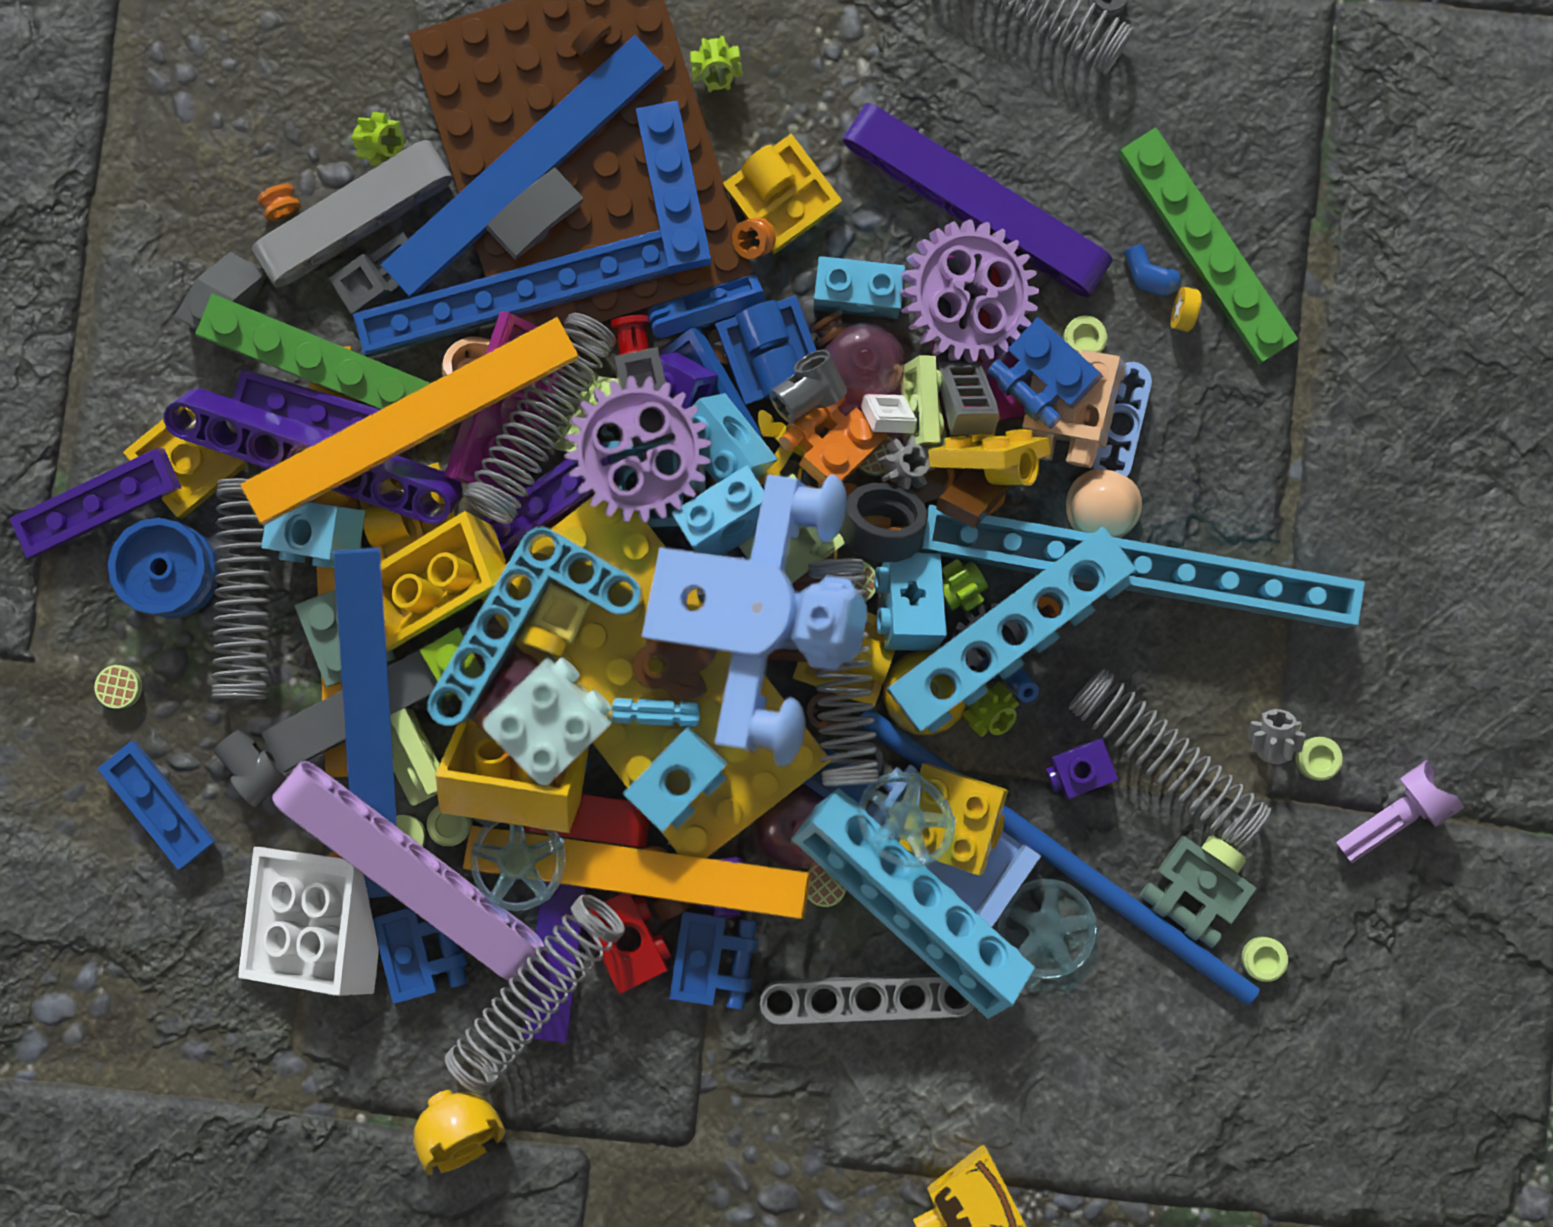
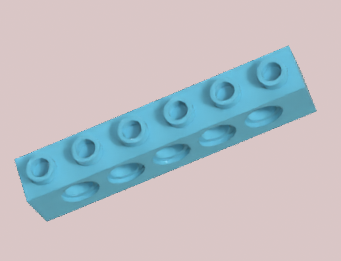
[886,526,1136,733]
[791,788,1035,1019]

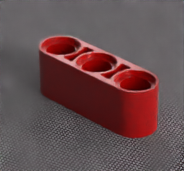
[521,794,651,847]

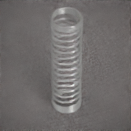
[989,0,1134,75]
[463,313,617,524]
[211,478,272,699]
[807,559,879,786]
[1068,667,1271,850]
[445,895,625,1093]

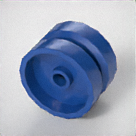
[108,518,221,619]

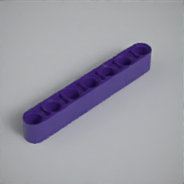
[842,103,1113,298]
[163,388,463,524]

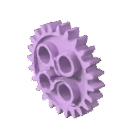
[899,220,1039,363]
[564,376,711,522]

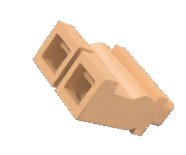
[1022,349,1127,468]

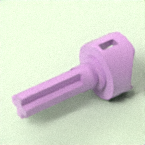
[1336,760,1464,863]

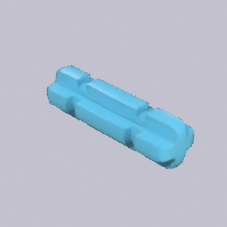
[612,698,700,727]

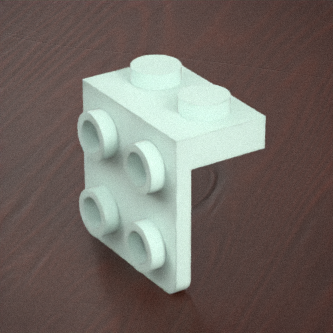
[483,654,612,785]

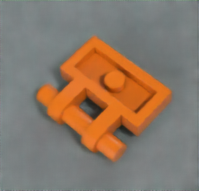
[779,396,888,486]

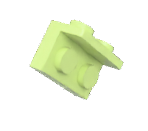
[900,355,947,449]
[390,708,440,805]

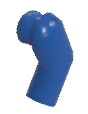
[1124,244,1181,296]
[981,656,1039,702]

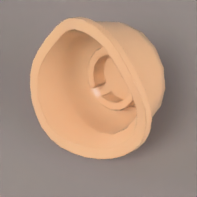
[1066,469,1142,538]

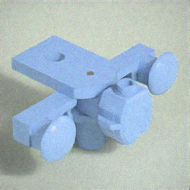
[642,475,867,767]

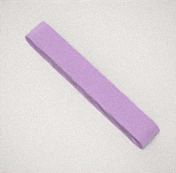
[273,761,545,982]

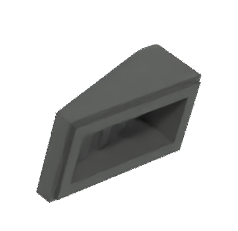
[936,361,999,435]

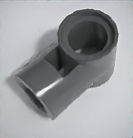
[769,350,847,423]
[213,727,289,807]

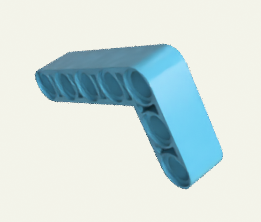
[428,527,643,725]

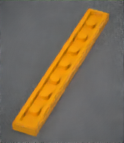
[240,317,579,526]
[463,825,811,920]

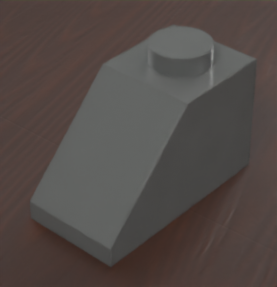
[175,252,268,330]

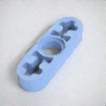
[1090,362,1152,477]

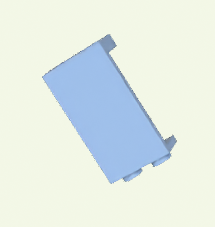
[865,764,1040,927]

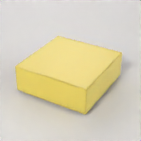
[531,583,592,643]

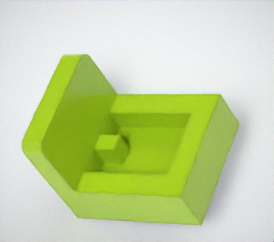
[420,628,484,700]

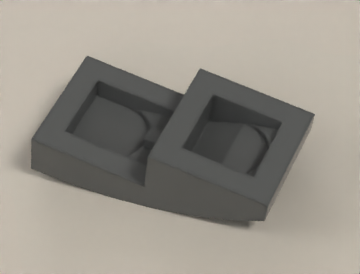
[486,167,584,260]
[329,232,411,314]
[614,347,675,448]

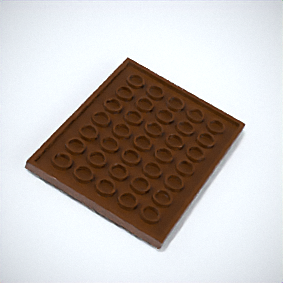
[408,0,754,336]

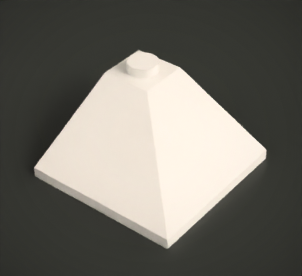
[238,847,379,996]

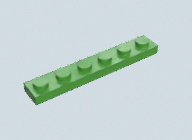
[1118,127,1298,365]
[195,293,445,436]

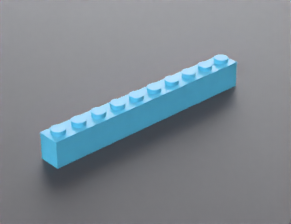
[919,505,1365,629]

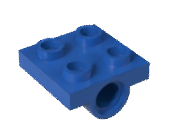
[715,295,817,406]

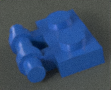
[987,317,1103,429]
[373,908,467,1004]
[669,911,758,1009]

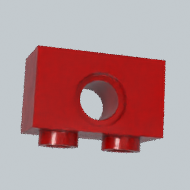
[588,893,672,994]

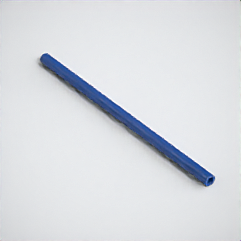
[857,709,1259,1006]

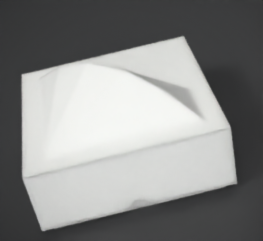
[861,394,917,433]

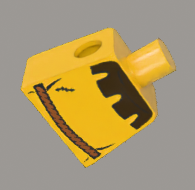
[913,1145,1026,1227]

